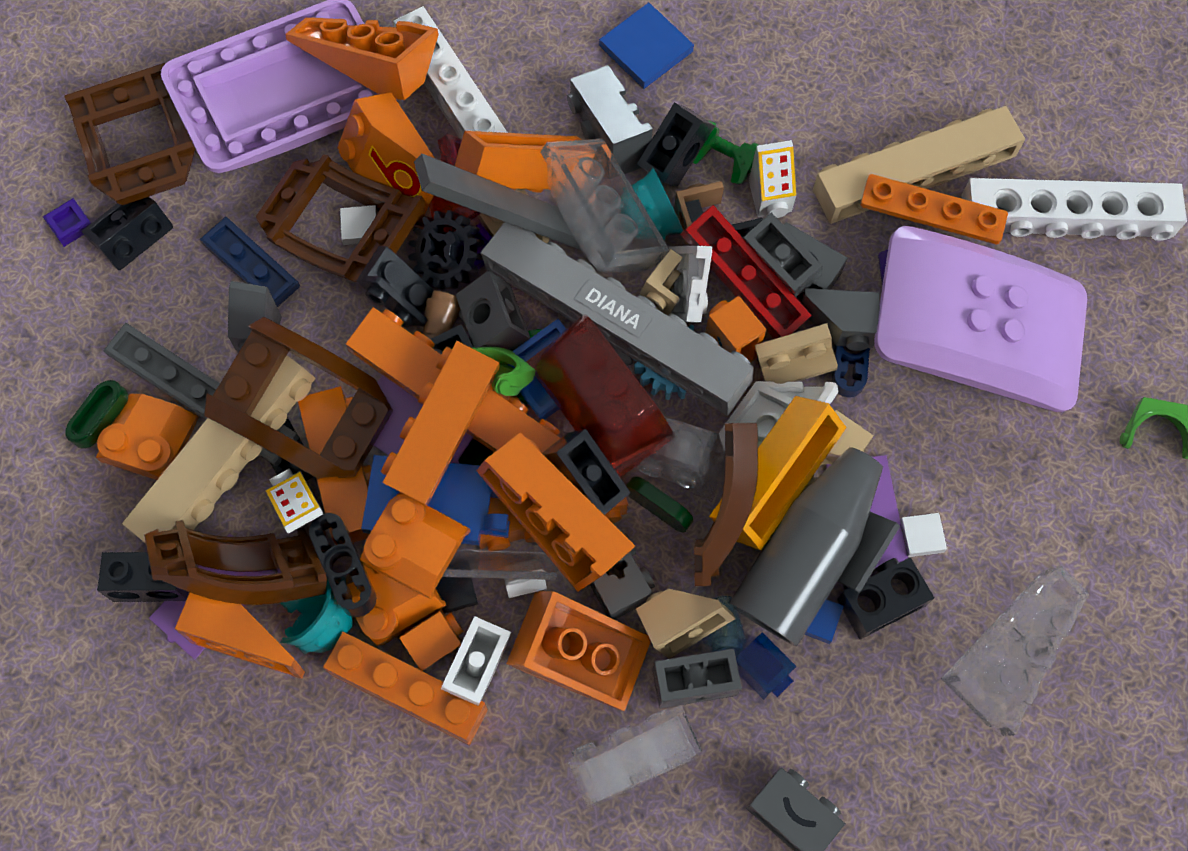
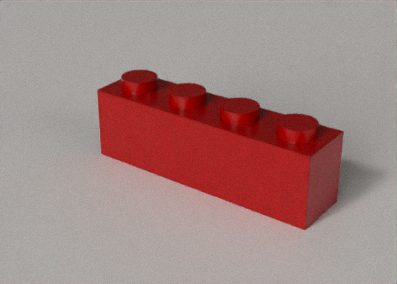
[680,205,812,339]

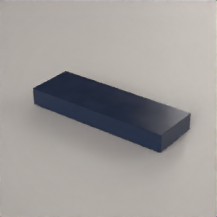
[200,216,300,307]

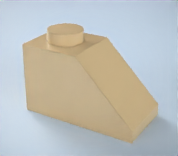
[636,589,736,659]

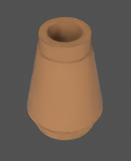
[423,291,461,339]

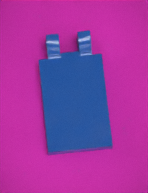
[361,455,510,545]

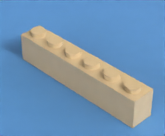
[813,106,1025,224]
[122,355,316,544]

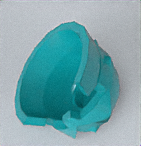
[619,168,683,240]
[280,577,353,655]

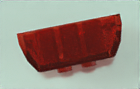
[526,314,676,477]

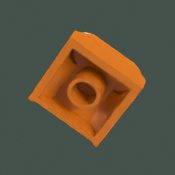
[96,394,199,480]
[360,492,471,599]
[347,564,446,646]

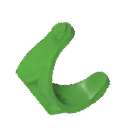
[472,347,536,396]
[1120,397,1188,459]

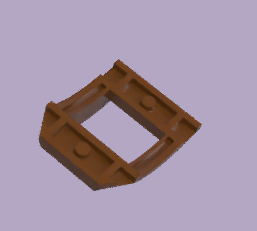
[64,63,195,205]
[256,154,425,282]
[204,317,393,480]
[694,423,758,586]
[144,520,327,605]

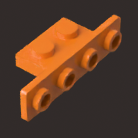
[860,174,1008,245]

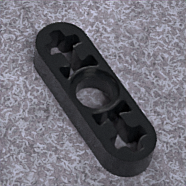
[309,513,377,617]

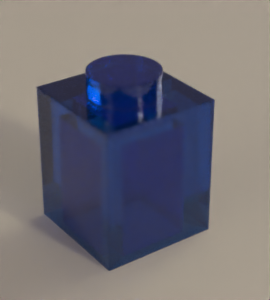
[736,632,797,700]

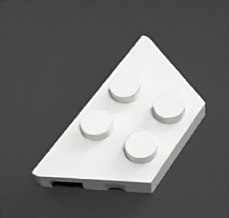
[668,246,712,322]
[715,381,839,455]

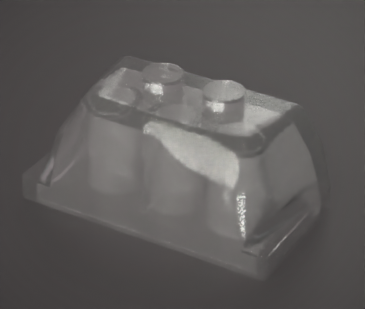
[541,139,670,273]

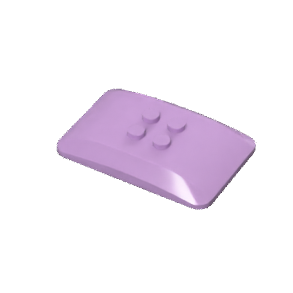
[161,0,397,173]
[874,226,1087,412]

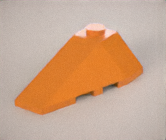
[285,17,439,101]

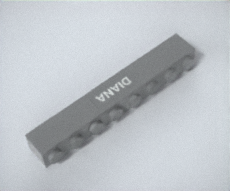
[481,222,753,416]

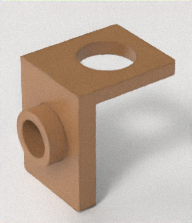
[674,181,724,244]

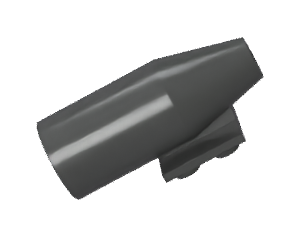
[729,447,900,647]

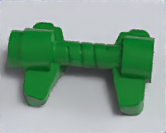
[693,120,759,185]

